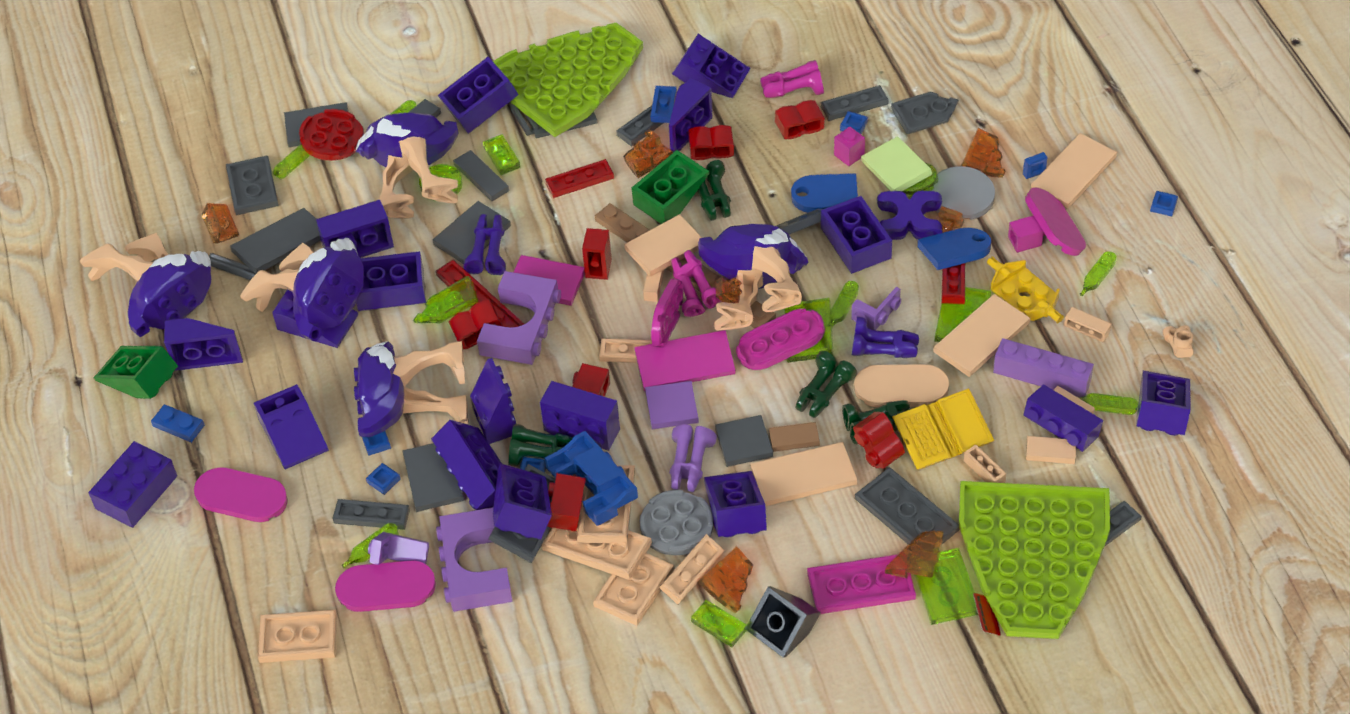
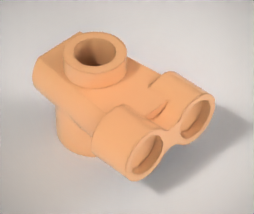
[1163,325,1193,358]

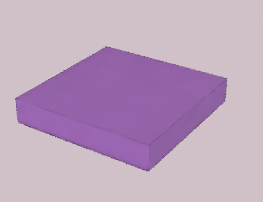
[645,381,699,429]

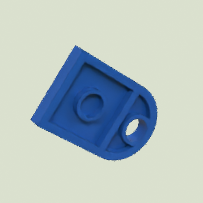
[791,173,858,213]
[918,228,991,270]

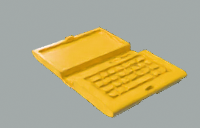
[892,388,995,470]

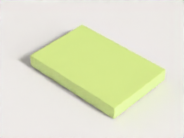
[861,136,932,191]

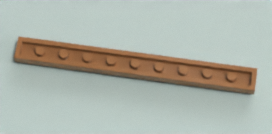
[595,203,776,329]

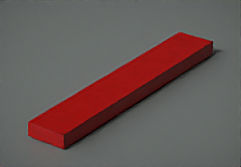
[436,259,524,328]

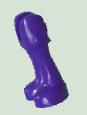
[463,214,506,275]
[852,316,919,358]

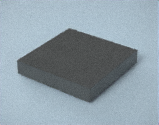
[715,415,773,467]

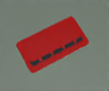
[973,593,1001,636]

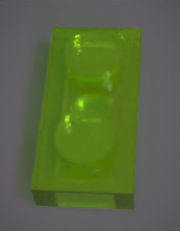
[483,134,521,175]
[691,600,747,648]

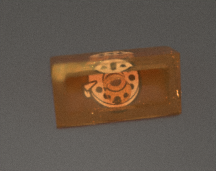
[202,203,239,244]

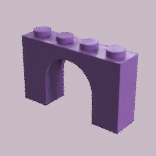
[477,271,561,365]
[436,508,512,612]

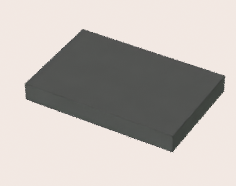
[284,102,349,147]
[226,155,279,215]
[433,201,511,264]
[402,443,464,512]

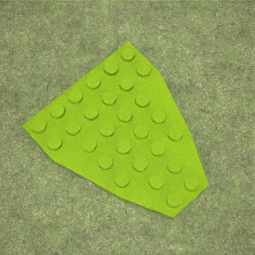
[493,22,643,137]
[959,481,1110,639]

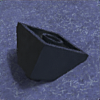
[745,586,821,658]

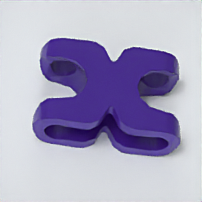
[877,191,943,240]

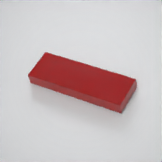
[545,159,614,198]
[941,263,965,304]

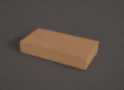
[769,422,820,452]

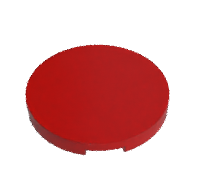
[299,109,364,161]

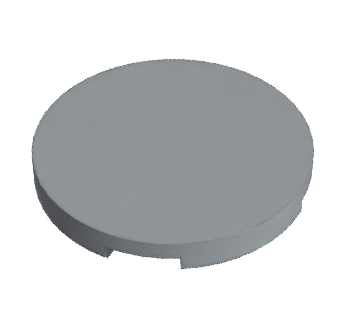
[928,166,995,220]
[640,490,713,556]

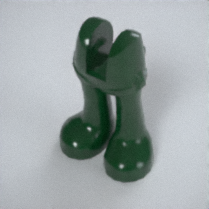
[697,160,731,220]
[795,351,857,418]
[842,400,910,444]
[508,424,573,466]

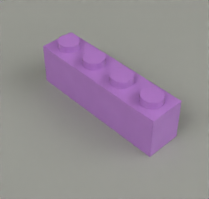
[993,338,1094,399]

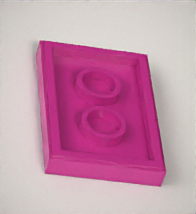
[514,255,585,306]

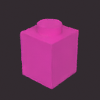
[834,126,865,166]
[1008,216,1045,253]

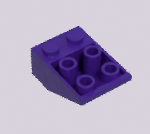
[672,33,750,98]
[470,358,516,444]
[254,384,329,469]

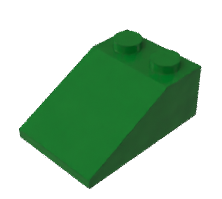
[631,150,709,224]
[93,346,178,399]

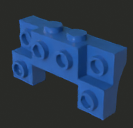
[545,431,638,526]

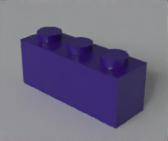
[1023,384,1103,452]

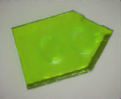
[413,276,479,323]

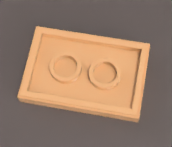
[624,214,702,277]
[593,553,674,626]
[258,610,337,663]

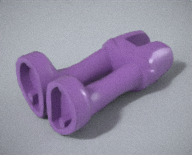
[669,424,717,492]

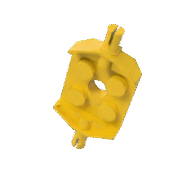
[987,256,1064,324]

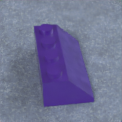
[431,420,502,510]

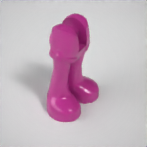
[760,60,824,98]
[671,250,723,317]

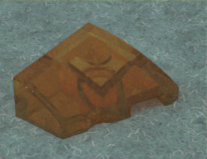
[961,128,1006,178]
[623,129,673,178]
[885,531,944,578]
[698,546,753,613]

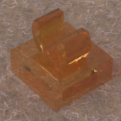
[938,206,964,233]
[715,277,742,303]

